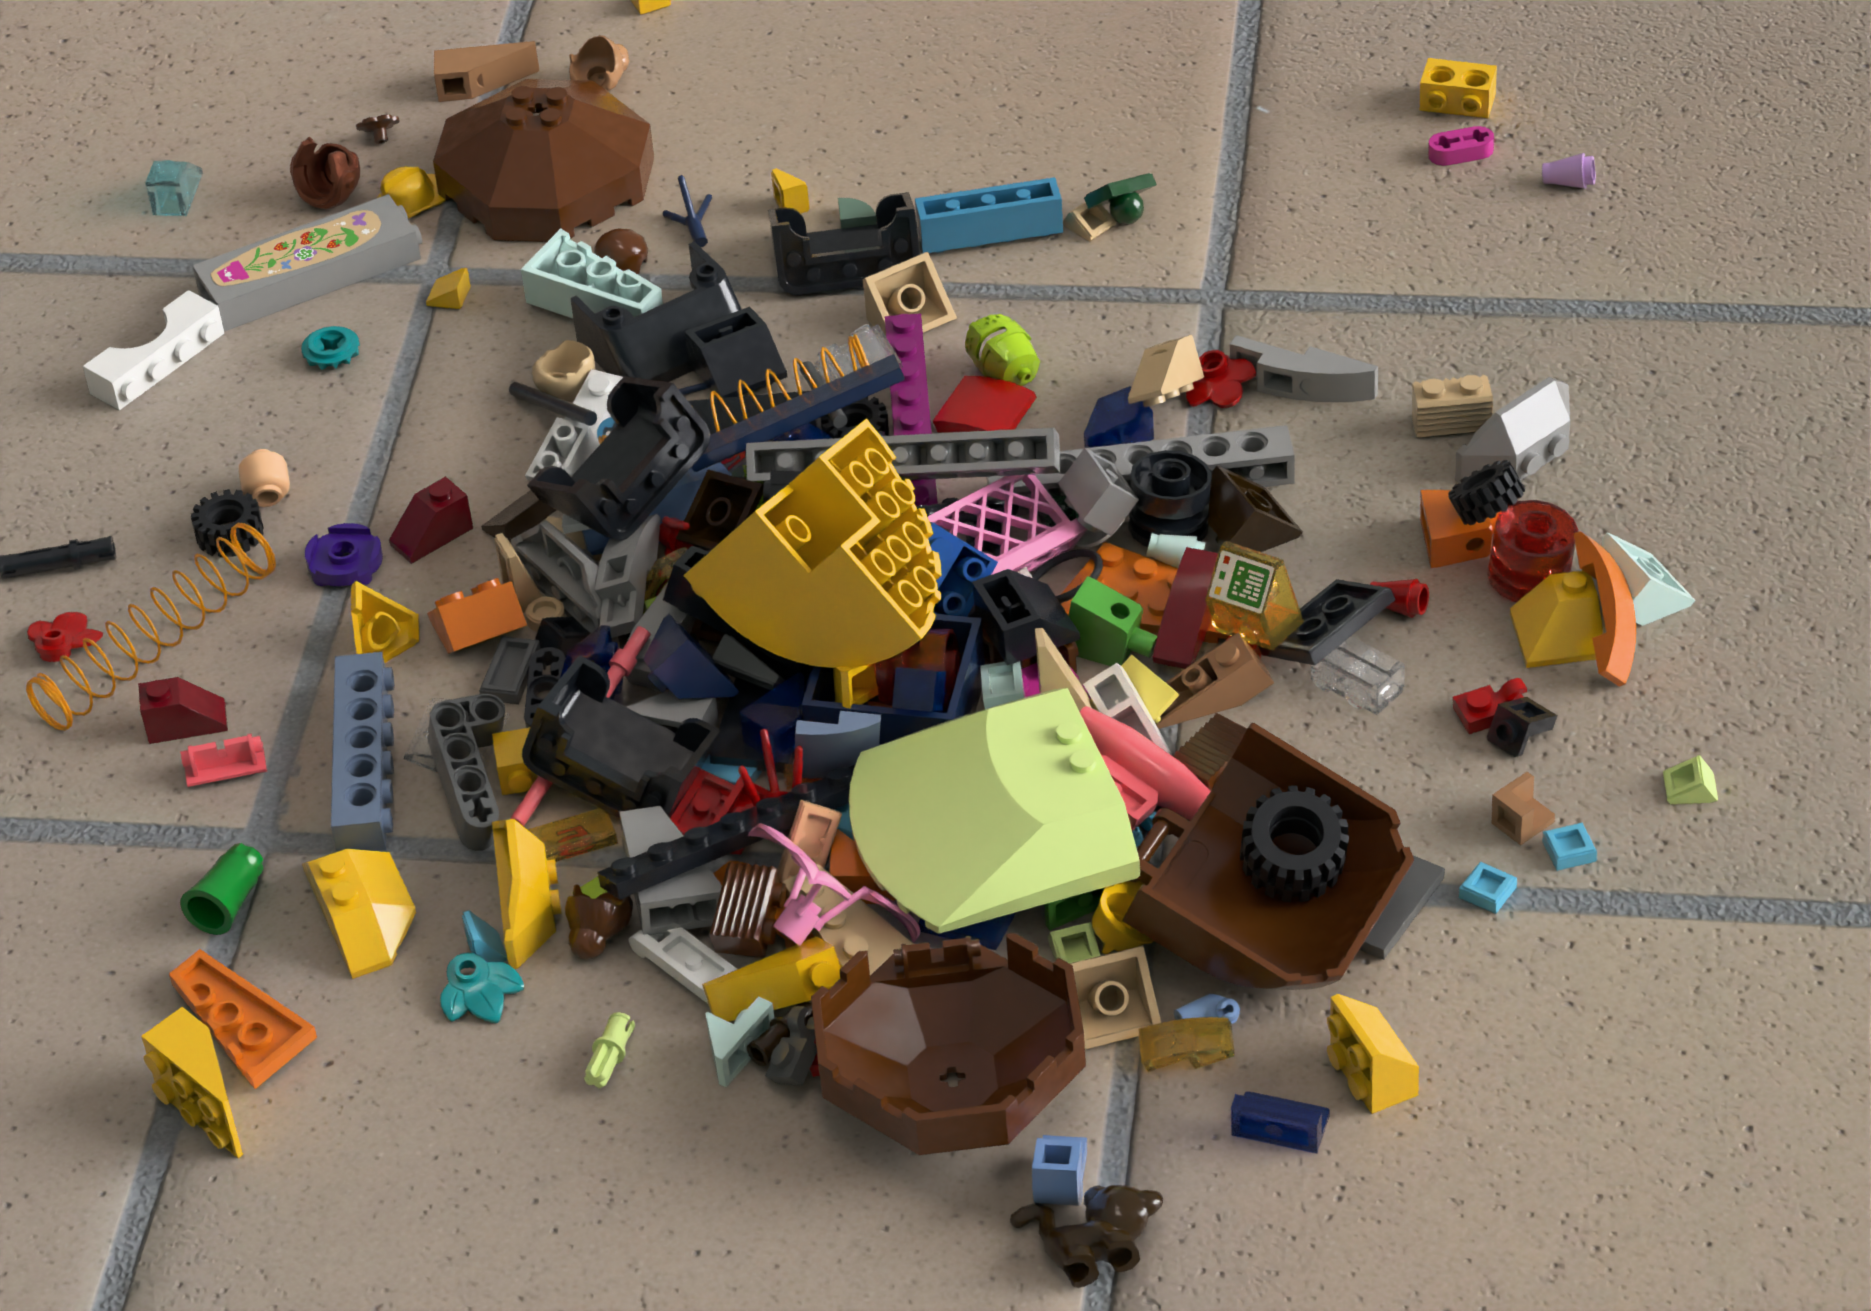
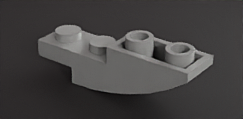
[1230,335,1378,402]
[595,514,661,639]

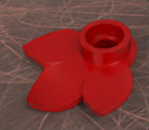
[1186,350,1257,408]
[27,612,103,662]

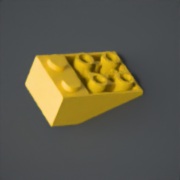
[141,1007,243,1158]

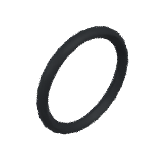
[1032,549,1103,604]

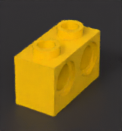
[1419,58,1497,118]

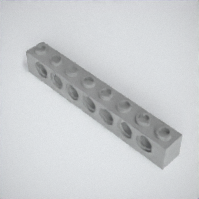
[986,425,1295,516]
[746,428,1060,485]

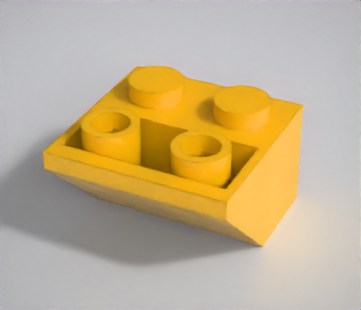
[1327,994,1419,1114]

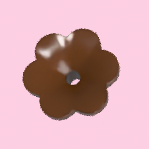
[356,114,400,144]

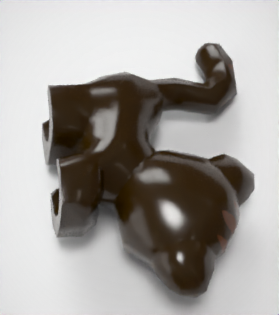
[1010,1185,1163,1288]

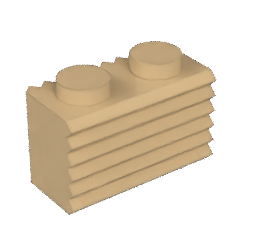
[1412,375,1493,438]

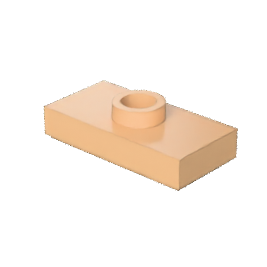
[777,800,842,882]

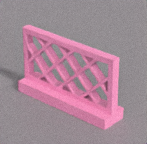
[928,474,1088,575]

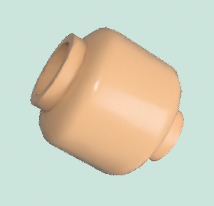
[239,449,290,507]

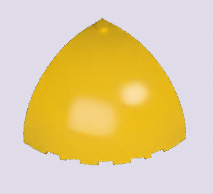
[683,418,941,668]

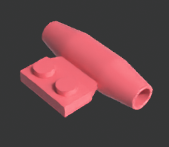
[1079,706,1211,831]

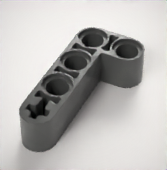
[427,694,505,851]

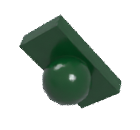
[1084,173,1157,225]

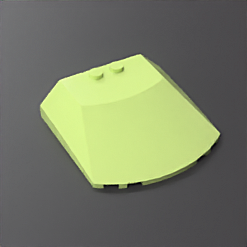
[849,688,1140,934]

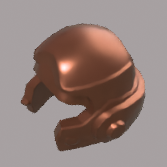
[290,137,360,209]

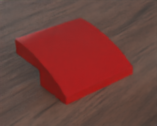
[933,376,1037,433]
[670,769,771,855]

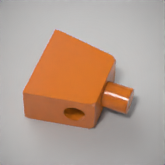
[1420,490,1513,568]

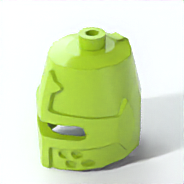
[965,314,1040,386]

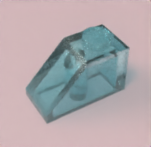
[145,160,203,216]

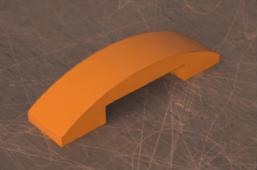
[1574,531,1636,686]

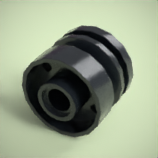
[1128,450,1211,547]

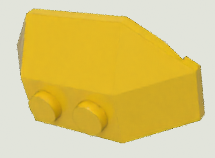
[492,819,562,969]
[302,849,416,979]

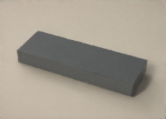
[1359,855,1445,960]

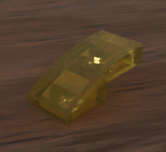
[1138,1017,1235,1072]

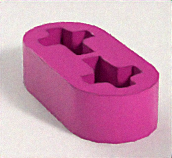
[1428,126,1494,166]

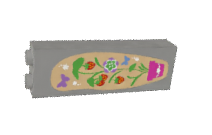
[192,194,422,332]

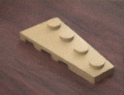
[782,864,913,975]

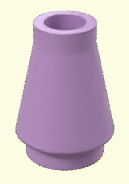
[1542,153,1596,189]

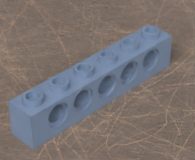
[331,652,395,851]

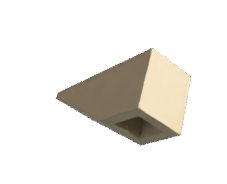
[1128,335,1204,407]

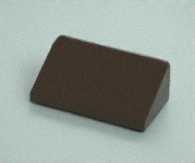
[481,490,556,543]

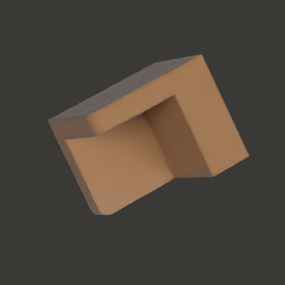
[1491,772,1555,845]

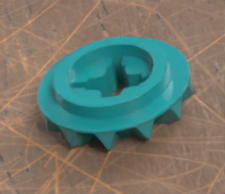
[301,326,360,370]

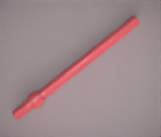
[510,626,651,827]

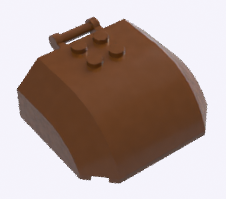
[1122,723,1414,990]

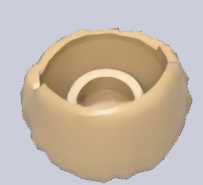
[532,340,595,402]

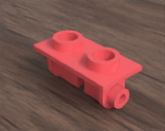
[180,733,267,787]

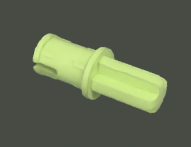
[584,1012,635,1088]

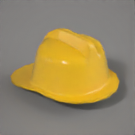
[377,166,446,219]
[1092,881,1153,955]

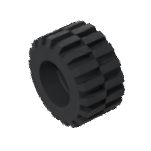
[1240,786,1349,902]

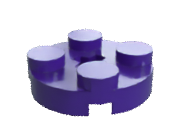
[305,523,383,586]

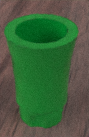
[180,843,264,935]

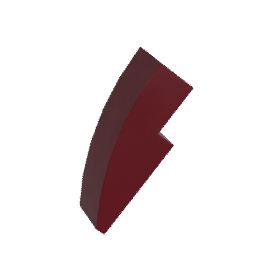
[1153,547,1220,669]

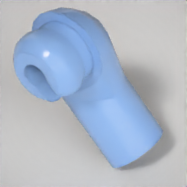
[1174,994,1240,1029]

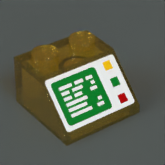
[1205,541,1304,650]

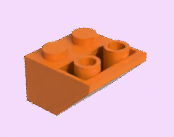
[427,578,527,654]

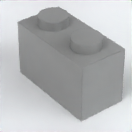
[1058,448,1139,536]

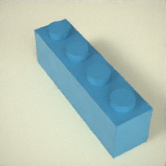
[915,177,1063,253]

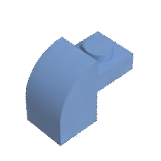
[1032,1135,1088,1206]

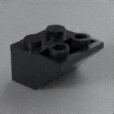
[684,306,788,398]
[972,569,1080,666]

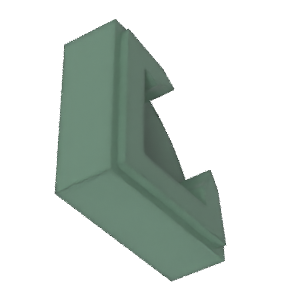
[838,198,876,229]

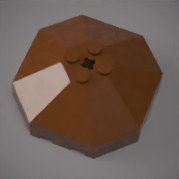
[433,79,654,242]
[811,933,1086,1155]

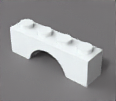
[83,290,224,410]

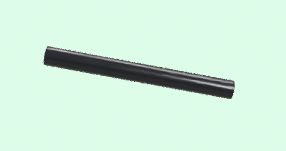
[509,382,597,426]

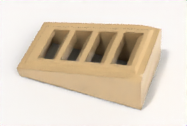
[494,533,543,613]

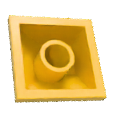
[1510,570,1603,668]

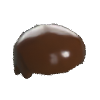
[594,228,648,274]

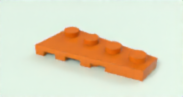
[169,949,317,1089]

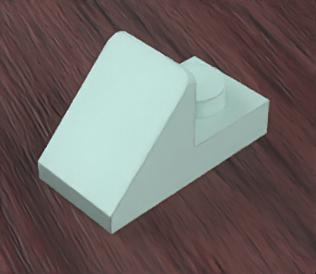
[705,996,775,1087]

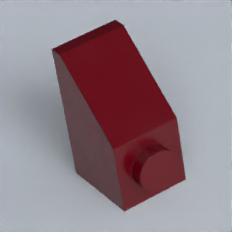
[389,476,474,564]
[138,677,228,744]

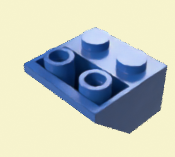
[928,522,998,617]

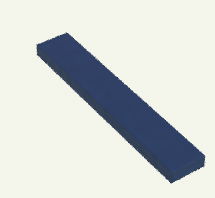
[692,354,905,472]

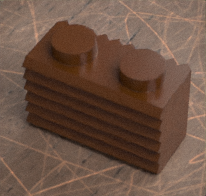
[1171,713,1247,791]
[709,861,786,958]

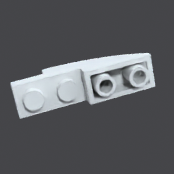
[525,369,623,481]

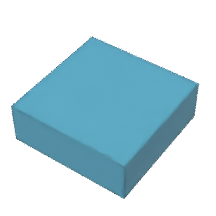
[1542,823,1597,871]
[1459,862,1517,914]

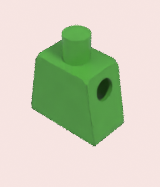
[1069,576,1157,666]

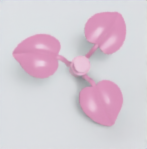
[748,823,920,946]

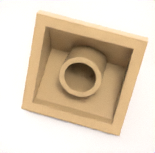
[863,252,957,339]
[1069,946,1163,1049]

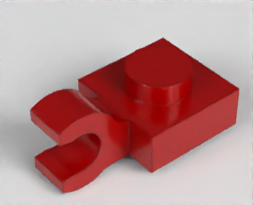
[1452,678,1527,734]

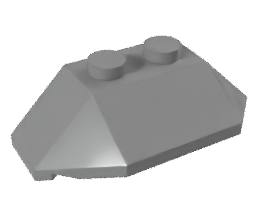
[1455,377,1570,483]
[511,520,609,647]

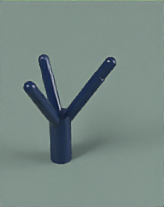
[663,175,712,247]

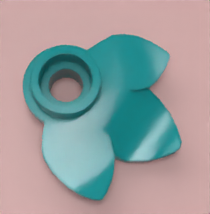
[440,953,524,1024]

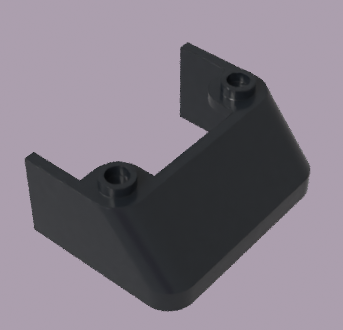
[570,241,742,382]

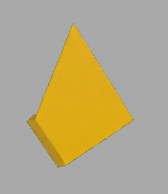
[351,581,419,663]

